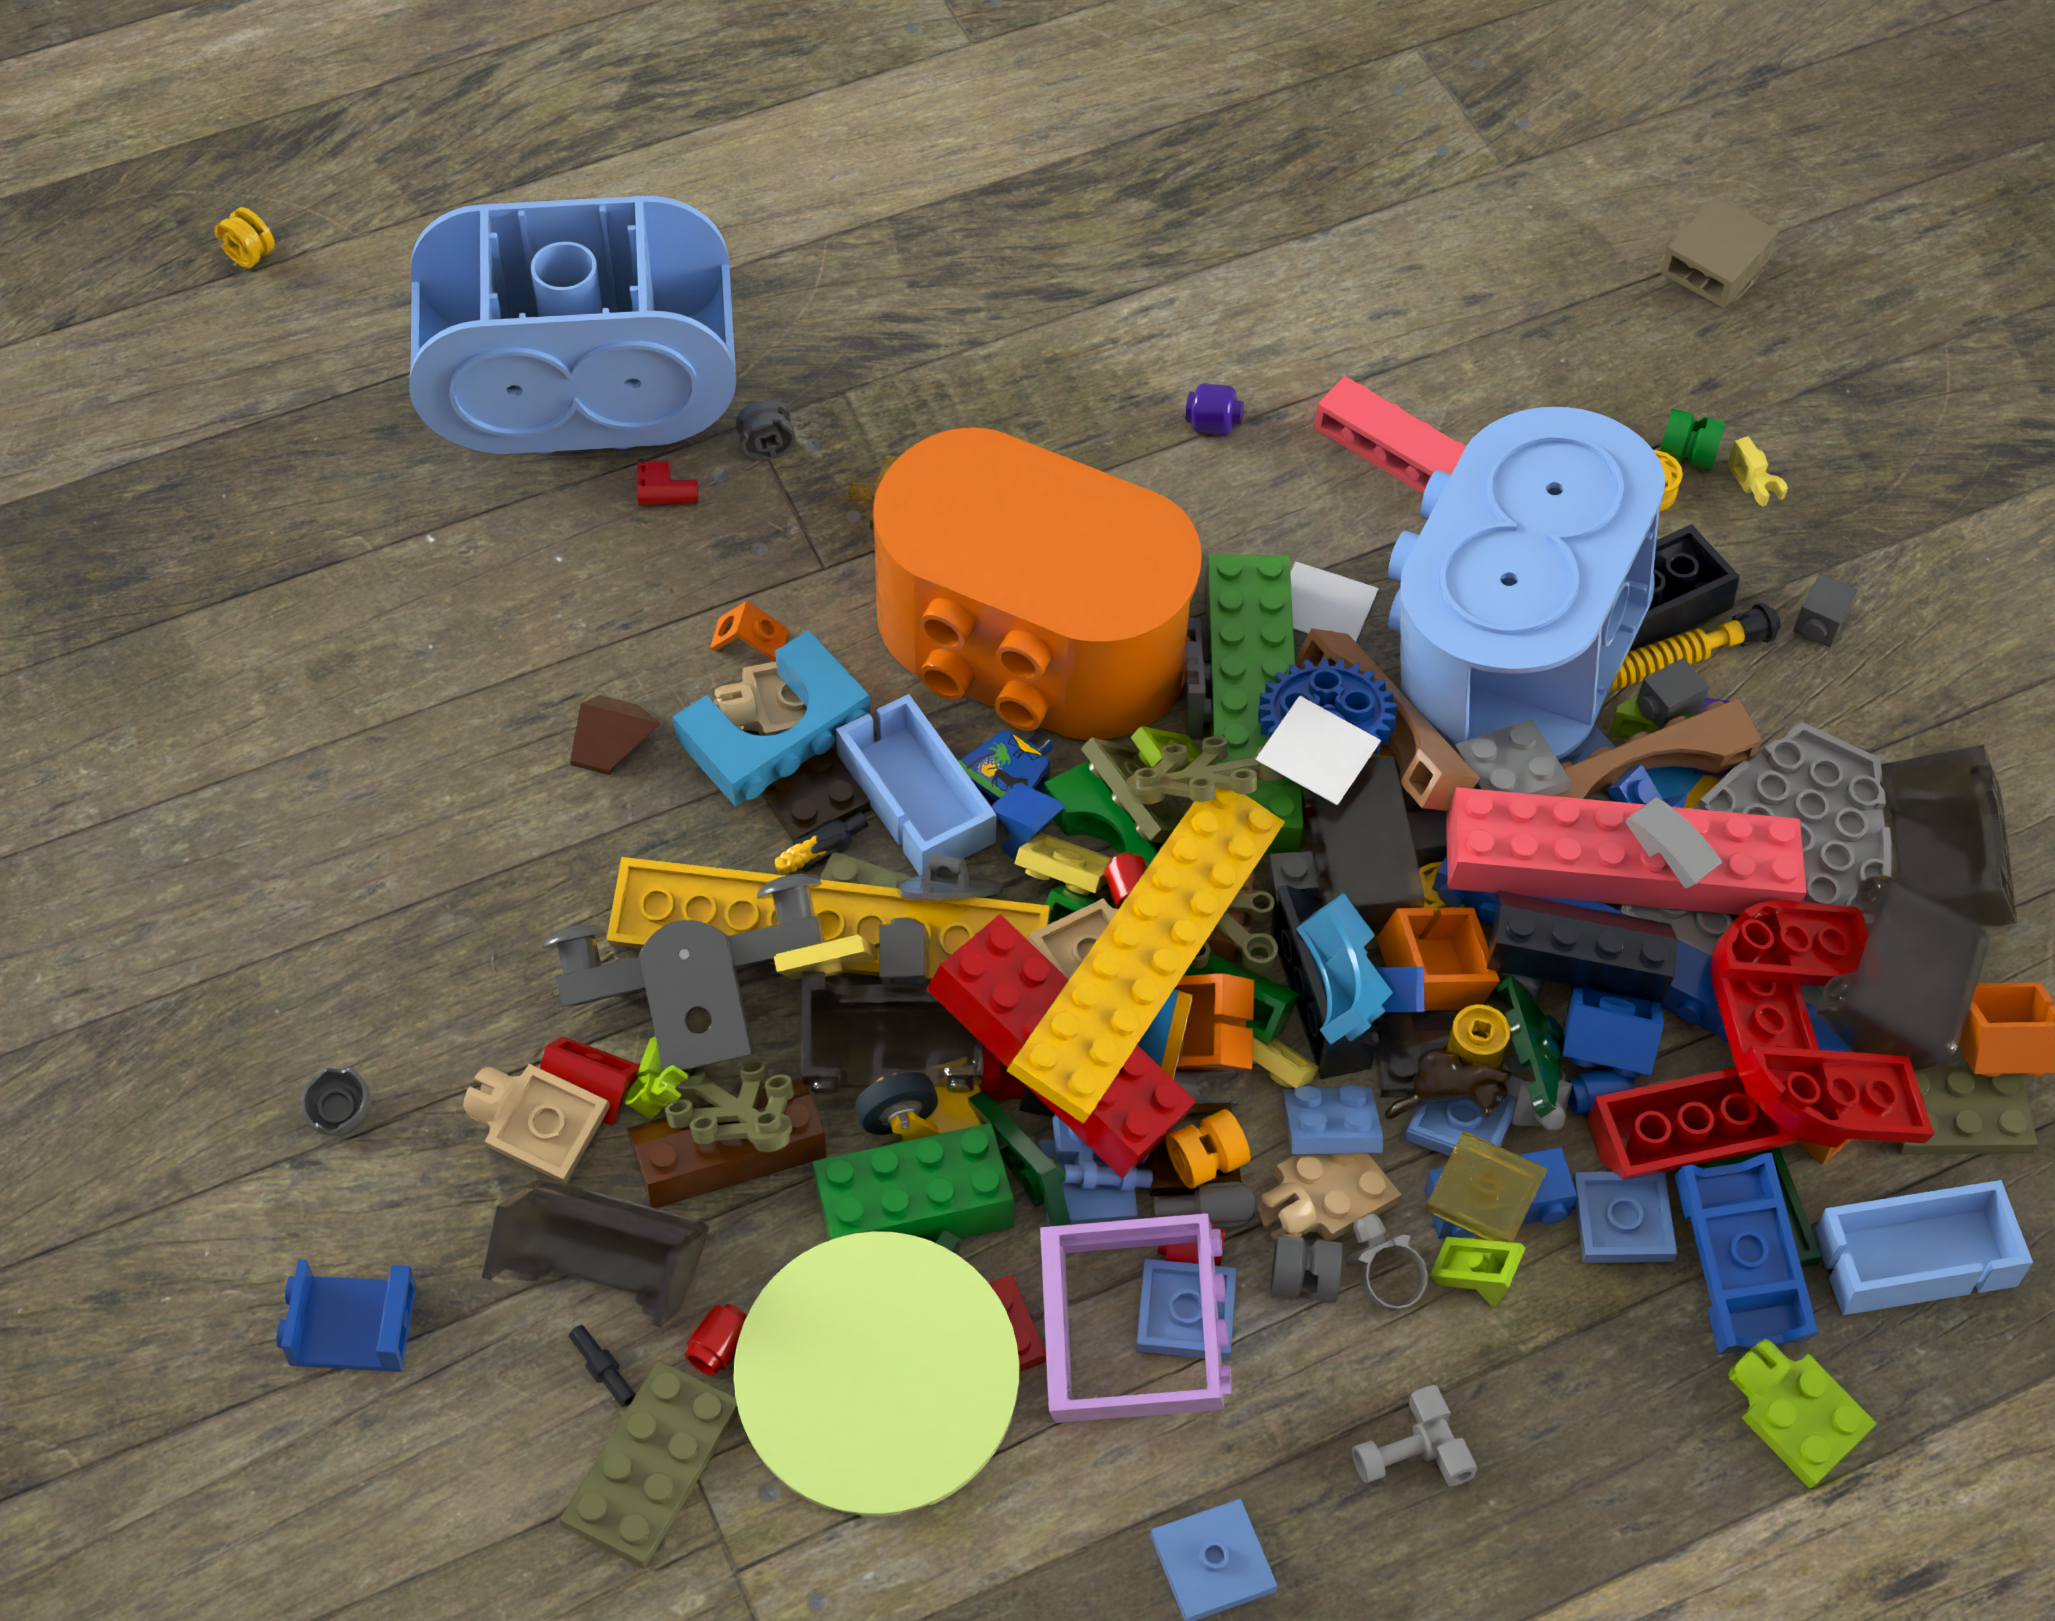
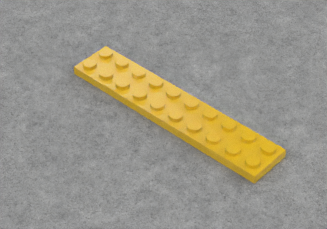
[1006,788,1285,1124]
[606,857,1051,982]

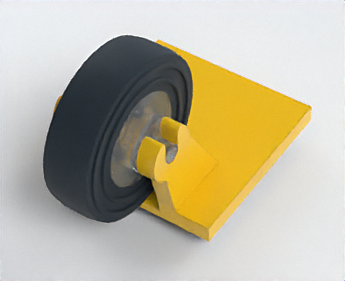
[855,1059,997,1142]

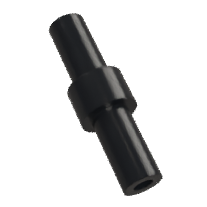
[568,1325,636,1408]

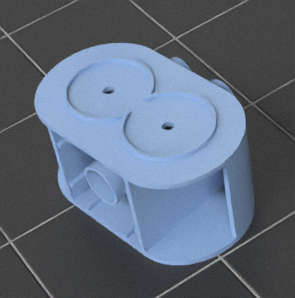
[409,196,736,454]
[1388,407,1665,760]

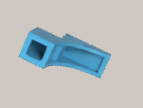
[1296,893,1393,1045]

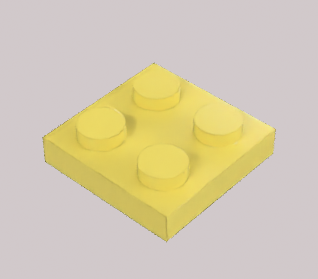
[1014,833,1112,895]

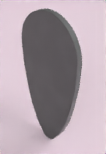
[898,854,1003,900]

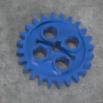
[1258,658,1397,755]

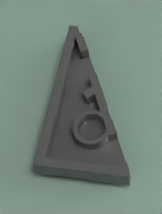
[1185,617,1212,739]

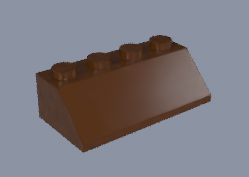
[627,1078,826,1209]

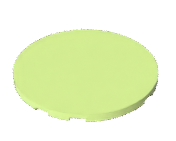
[734,1232,1019,1517]

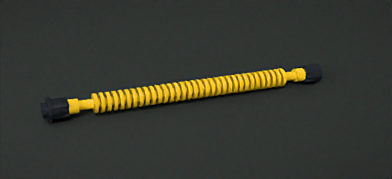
[1366,602,1781,764]

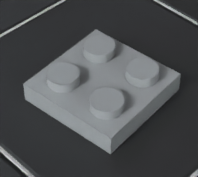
[1454,719,1570,796]

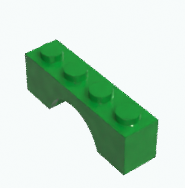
[1044,761,1158,903]

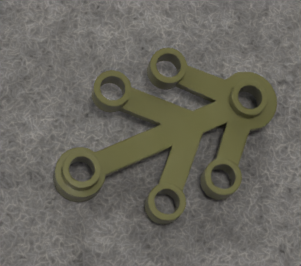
[1126,736,1286,804]
[1150,857,1278,973]
[665,1059,794,1152]

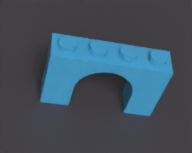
[672,630,871,807]

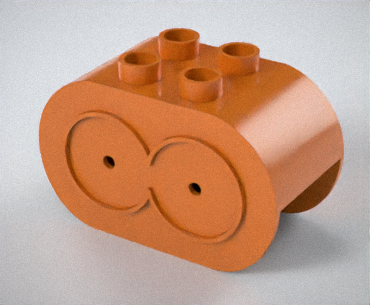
[874,427,1202,740]

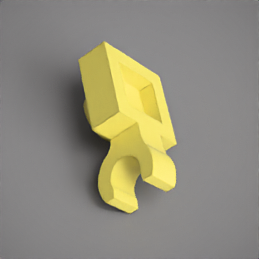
[1727,436,1788,506]

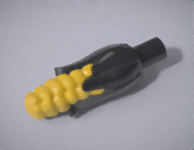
[775,812,869,874]

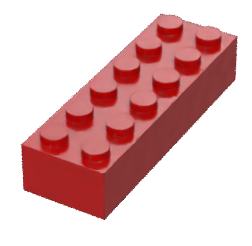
[927,914,1196,1179]

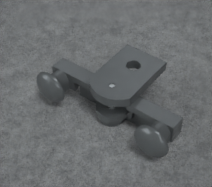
[542,874,826,1071]

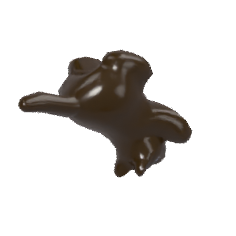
[1385,1048,1512,1120]

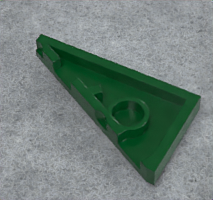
[1497,974,1563,1118]
[968,1091,1072,1226]

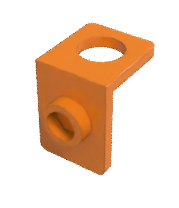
[710,601,789,662]

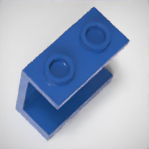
[277,1260,416,1372]

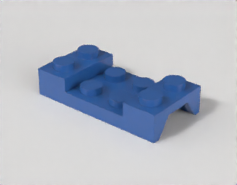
[1674,1153,1818,1355]

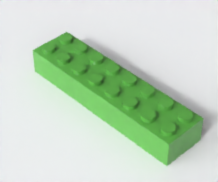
[1205,554,1303,855]

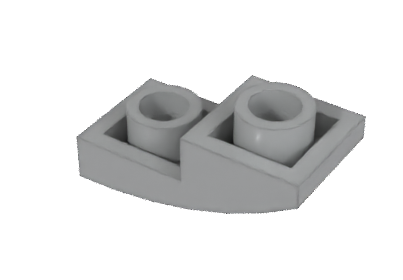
[1625,797,1723,889]

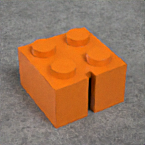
[1376,908,1500,1011]
[1174,974,1254,1071]
[1947,982,2055,1077]

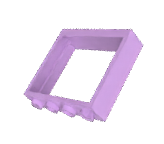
[1040,1213,1232,1423]

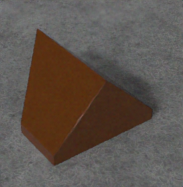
[570,695,660,775]

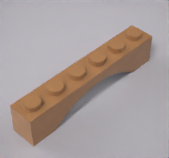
[1295,628,1479,811]
[1554,698,1763,799]

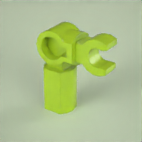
[625,1036,688,1119]

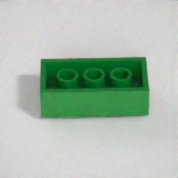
[813,1123,1014,1243]

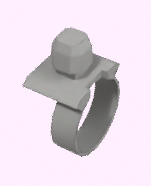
[1502,1054,1573,1130]
[1345,1213,1428,1309]

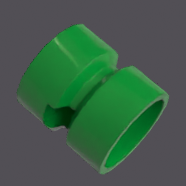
[1660,408,1726,471]

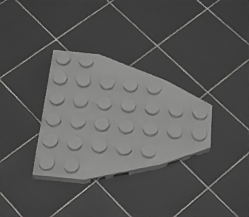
[1620,722,1892,1036]

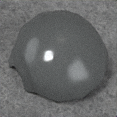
[301,1067,371,1136]

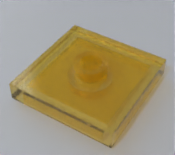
[1425,1130,1548,1242]

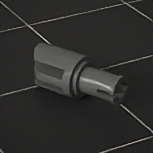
[1154,1182,1256,1229]

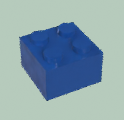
[1562,986,1664,1077]

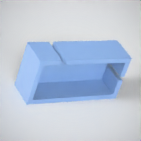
[836,694,997,876]
[1813,1180,2033,1316]

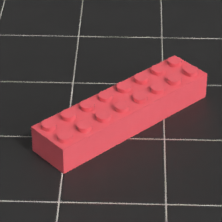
[1446,787,1807,915]

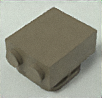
[1661,195,1780,309]

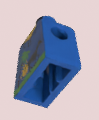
[958,731,1053,824]

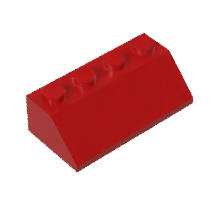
[1586,1067,1798,1180]

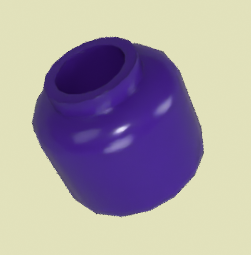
[1186,383,1244,436]

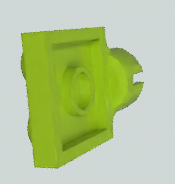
[1728,1339,1877,1489]

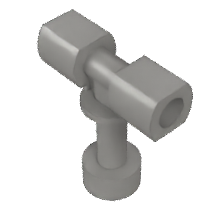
[1352,1385,1477,1487]

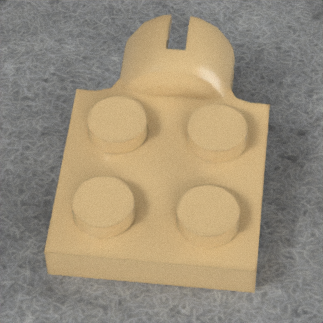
[714,662,807,736]
[1028,898,1118,980]
[463,1064,610,1184]
[1257,1153,1402,1241]

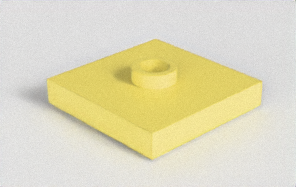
[774,935,878,980]

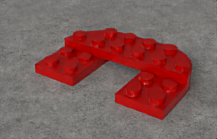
[1710,900,1934,1148]

